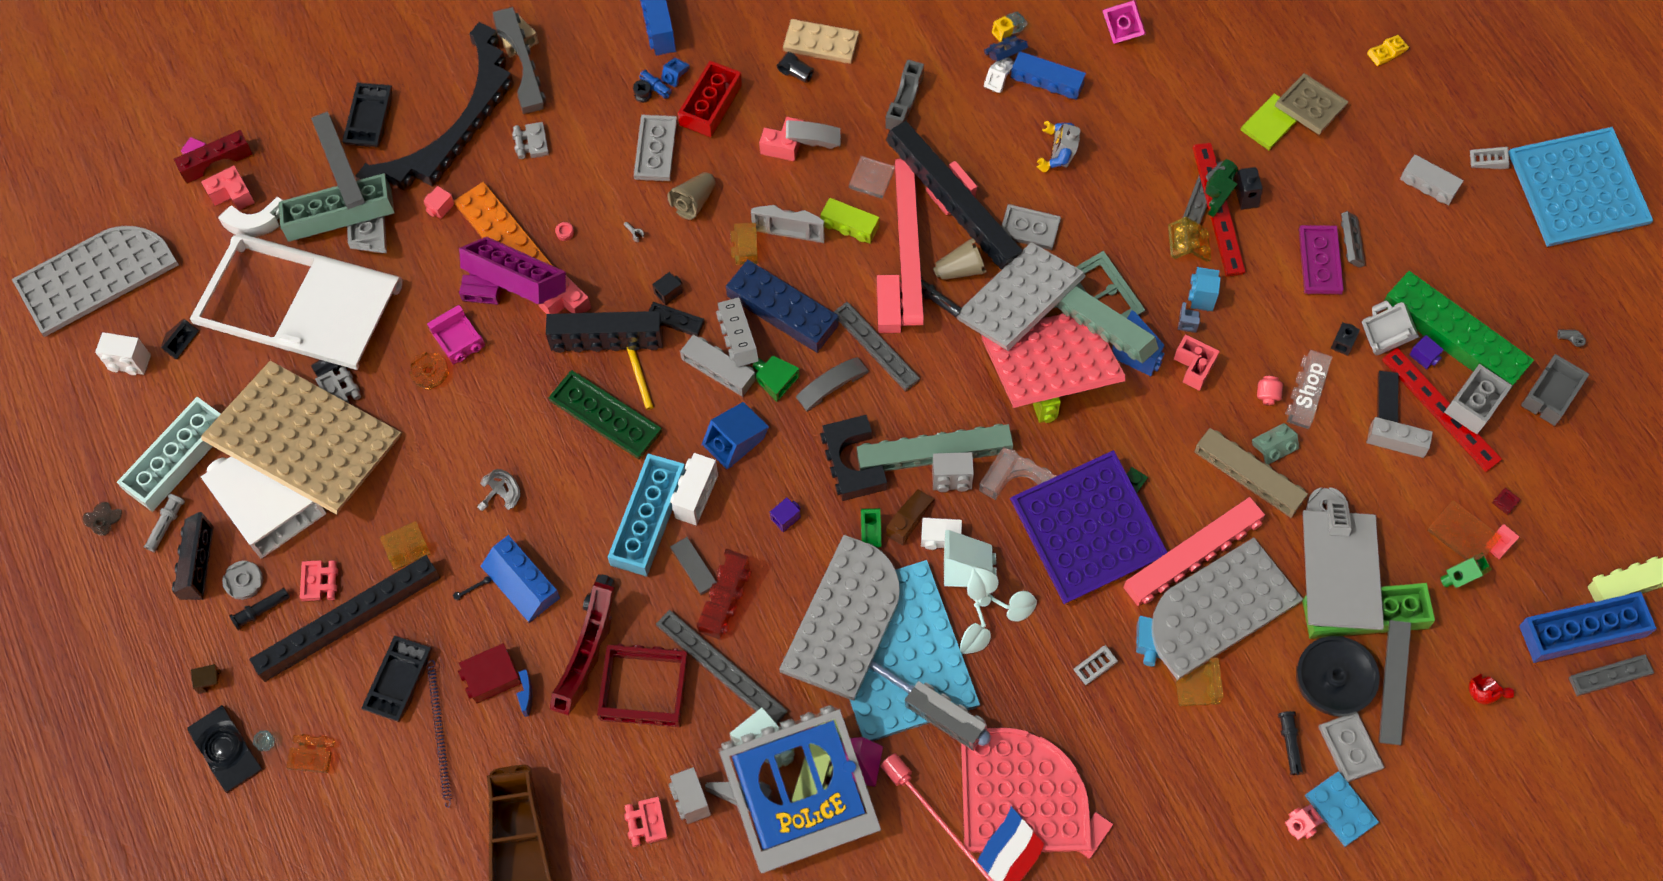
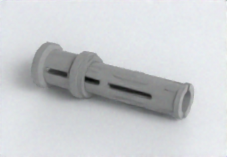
[143,494,185,552]

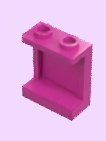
[427,305,485,364]

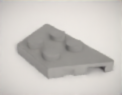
[347,216,387,253]

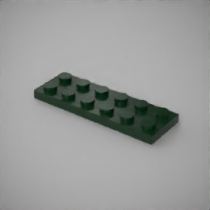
[548,370,662,460]

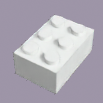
[670,453,718,526]

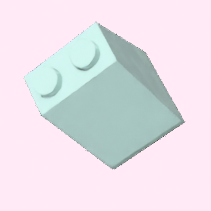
[944,530,996,587]
[730,708,795,768]

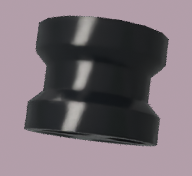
[633,80,652,103]

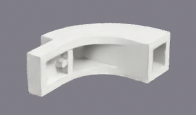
[218,197,283,237]

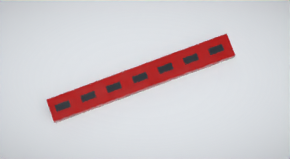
[1192,143,1245,276]
[1382,347,1502,472]

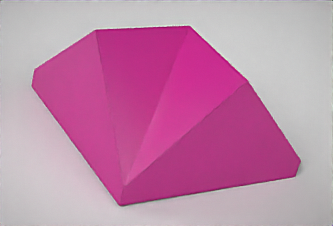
[1103,0,1146,44]
[842,737,883,787]

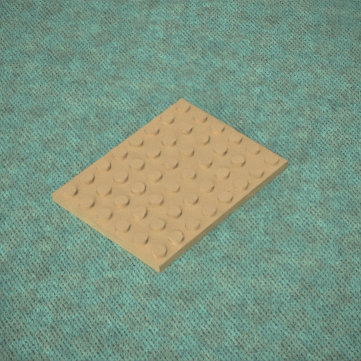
[201,361,401,515]

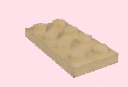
[783,19,859,64]

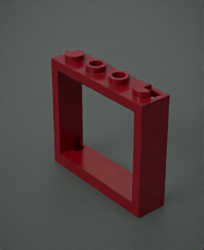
[597,643,688,727]

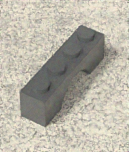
[886,59,924,129]

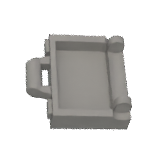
[1362,300,1419,355]

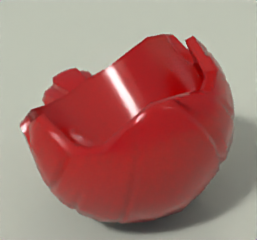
[1468,673,1514,705]

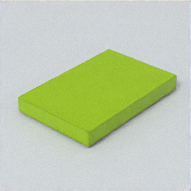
[1241,94,1297,150]

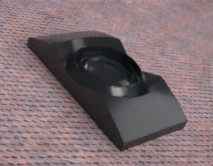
[342,82,392,147]
[361,635,432,722]
[187,705,263,793]

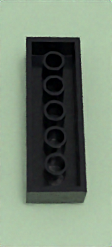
[546,311,663,353]

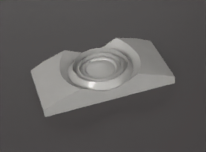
[751,205,825,243]

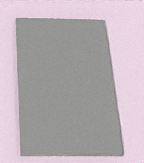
[1303,510,1384,630]

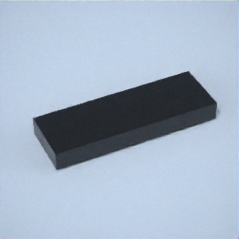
[649,302,705,337]
[1377,371,1398,423]

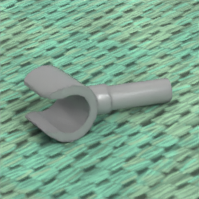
[624,222,644,242]

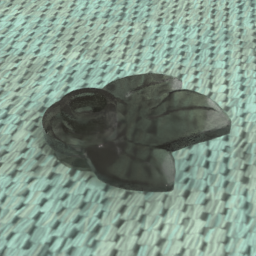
[83,502,122,536]

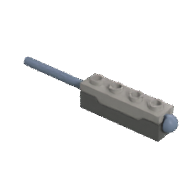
[870,661,991,751]

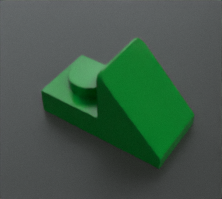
[861,508,881,547]

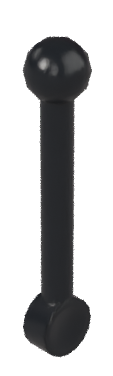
[453,576,491,601]

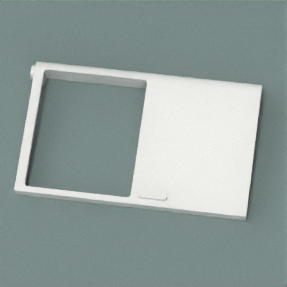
[190,233,402,370]

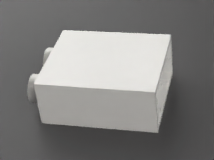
[201,457,326,559]

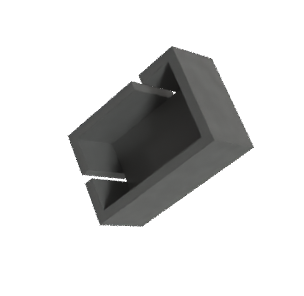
[1521,354,1589,426]

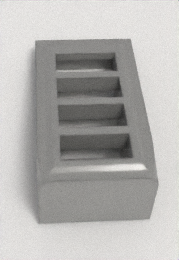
[1470,147,1509,169]
[1327,500,1351,536]
[1073,645,1118,685]

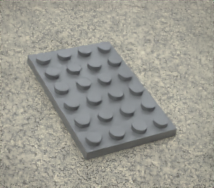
[957,242,1085,351]

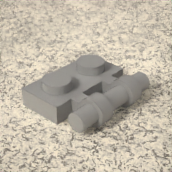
[512,122,549,159]
[315,366,361,403]

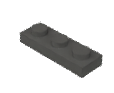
[1341,211,1365,267]

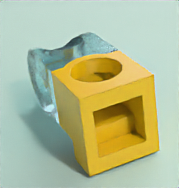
[992,11,1027,42]

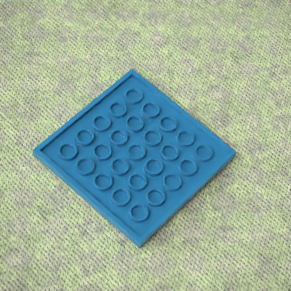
[1508,127,1653,247]

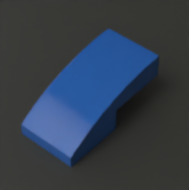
[516,670,532,717]

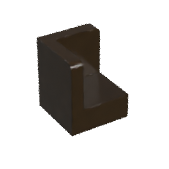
[191,664,221,694]

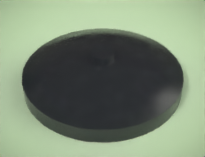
[1296,636,1380,716]

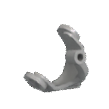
[477,469,520,511]

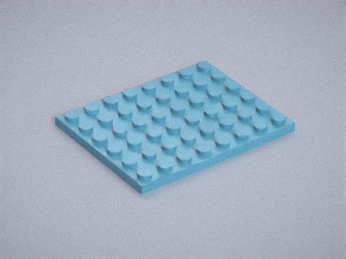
[849,560,980,741]

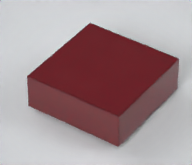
[1492,487,1521,515]

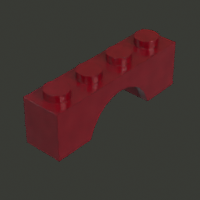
[174,130,253,184]

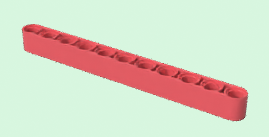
[895,159,923,326]

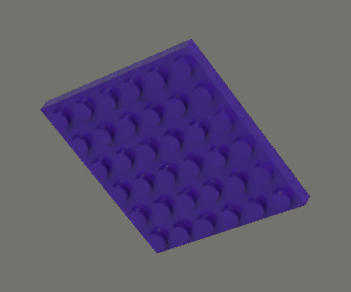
[1010,450,1167,604]

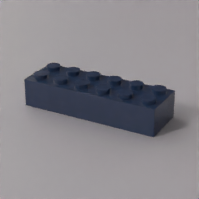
[726,260,839,353]

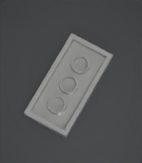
[634,115,677,181]

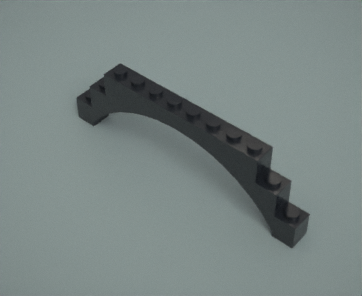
[355,22,514,191]

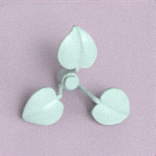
[960,567,1037,654]

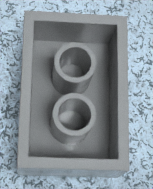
[1444,364,1512,434]

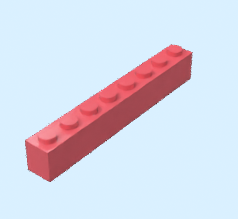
[1123,497,1265,606]

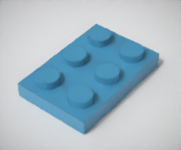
[1305,771,1379,847]

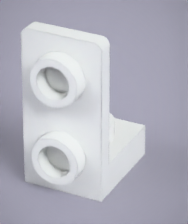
[984,57,1014,93]

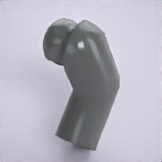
[1557,330,1586,347]

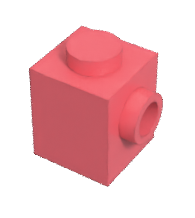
[424,186,454,219]

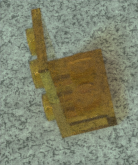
[1168,217,1211,262]
[1175,658,1223,706]

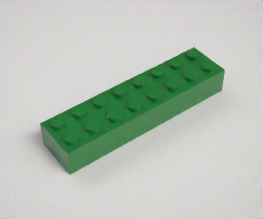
[1384,271,1534,392]

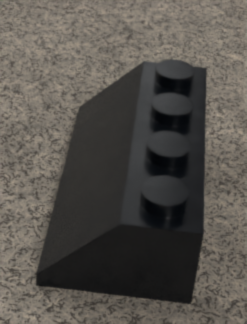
[172,512,214,600]

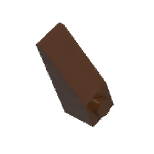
[886,489,934,546]

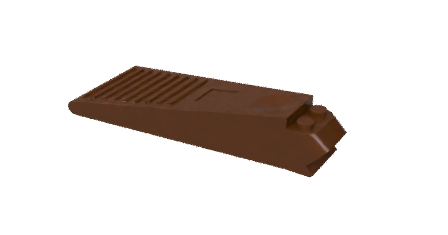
[487,764,554,881]

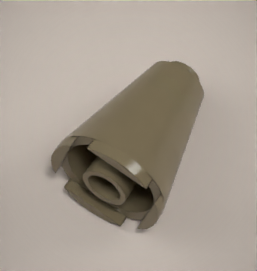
[668,172,716,220]
[933,238,986,280]

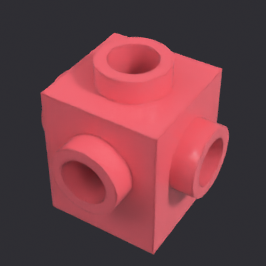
[1285,804,1324,840]

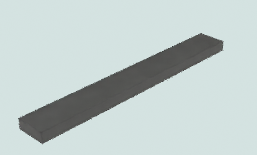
[311,111,365,210]
[656,610,788,724]

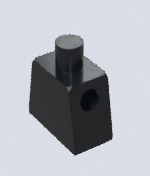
[1233,167,1262,210]

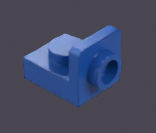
[661,58,689,87]

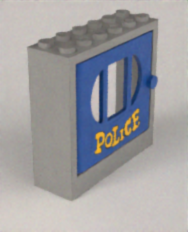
[718,705,881,873]

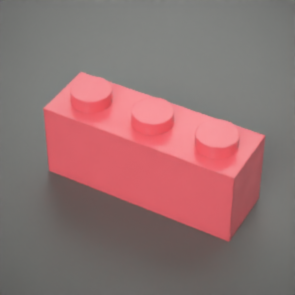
[877,275,904,333]

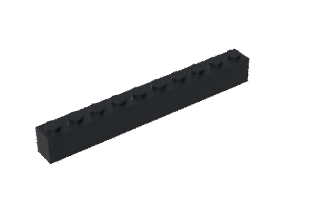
[886,121,1023,270]
[249,555,440,682]

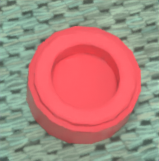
[555,222,574,241]

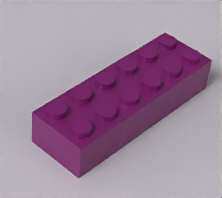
[459,237,566,304]

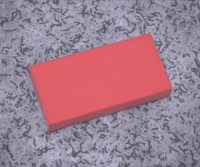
[1079,812,1113,859]

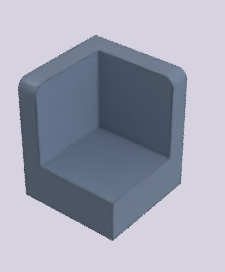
[1177,302,1200,333]

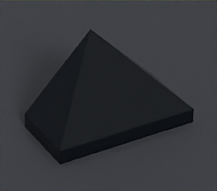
[161,319,199,359]

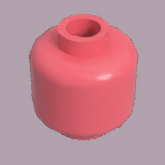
[1257,376,1283,405]

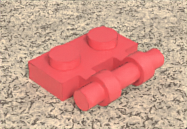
[300,560,338,601]
[624,797,668,847]

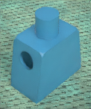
[1136,616,1161,666]

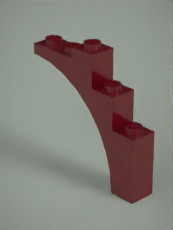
[550,582,615,716]

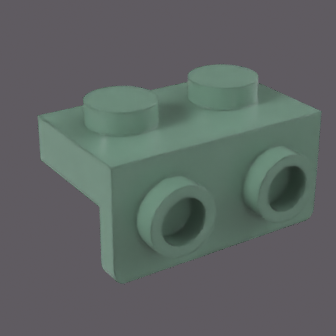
[1252,423,1299,465]

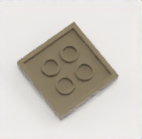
[1275,73,1348,135]

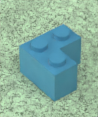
[1188,267,1221,312]

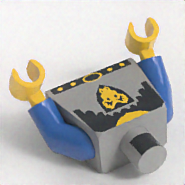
[1037,121,1080,172]

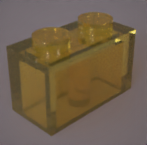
[731,223,758,265]

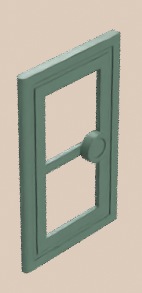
[1076,251,1146,318]

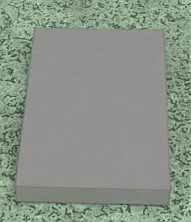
[1001,204,1061,250]
[1318,713,1384,782]

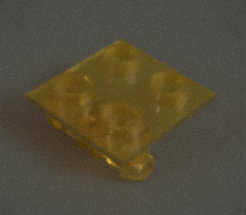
[380,521,430,570]

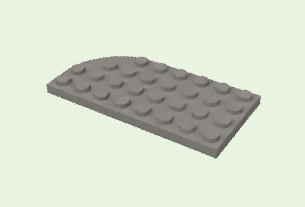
[12,226,178,337]
[779,535,900,701]
[1152,538,1303,680]

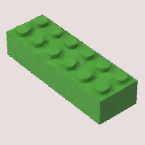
[1302,583,1435,639]

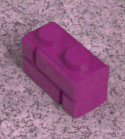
[459,273,502,305]

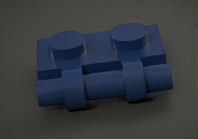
[984,36,1028,61]

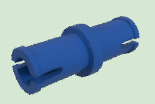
[639,70,672,99]

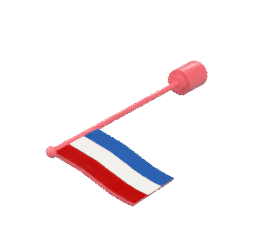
[880,753,1044,881]

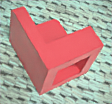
[1484,524,1519,559]

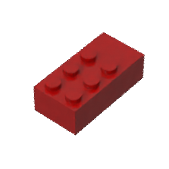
[678,60,742,137]

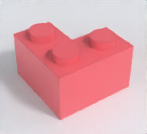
[759,117,804,162]
[201,166,255,211]
[539,276,591,314]
[1174,334,1220,391]

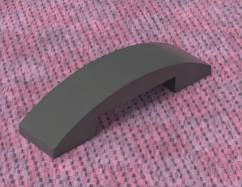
[796,357,869,412]

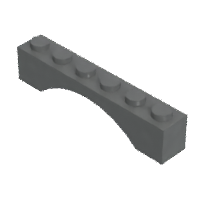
[493,7,546,114]

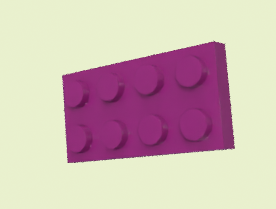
[1299,225,1343,294]

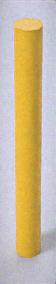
[627,347,653,410]

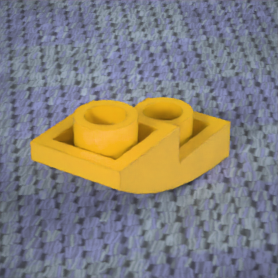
[1367,35,1409,66]

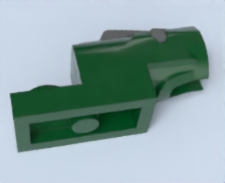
[1205,159,1238,218]

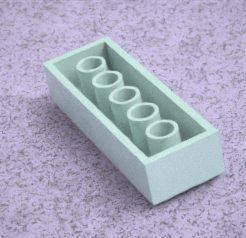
[117,397,221,512]

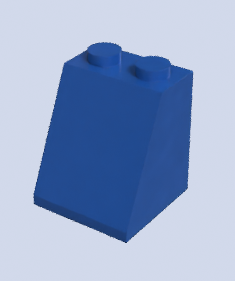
[1112,311,1165,376]
[702,402,769,469]

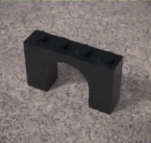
[820,414,887,501]

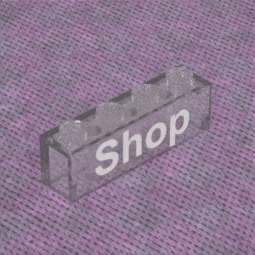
[1285,350,1332,429]

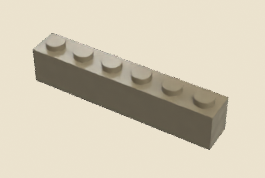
[1194,428,1308,518]

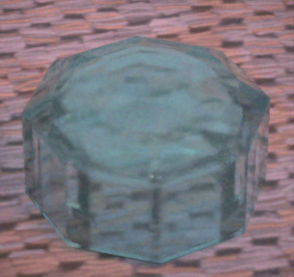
[253,730,275,751]

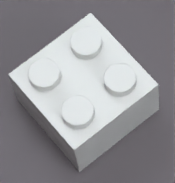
[95,332,151,375]

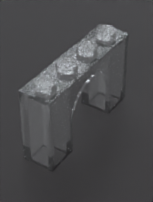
[979,447,1056,500]

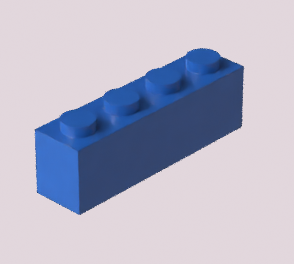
[1011,52,1086,100]

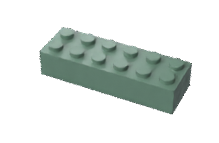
[279,173,394,242]

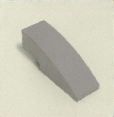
[786,120,840,149]

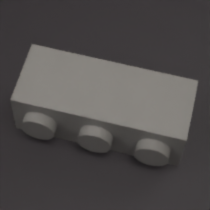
[1400,154,1464,206]
[1366,417,1433,458]

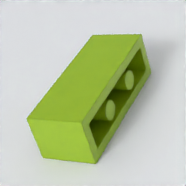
[820,198,879,243]

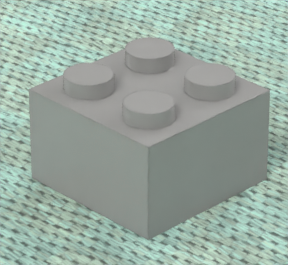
[932,452,974,492]
[669,767,711,824]

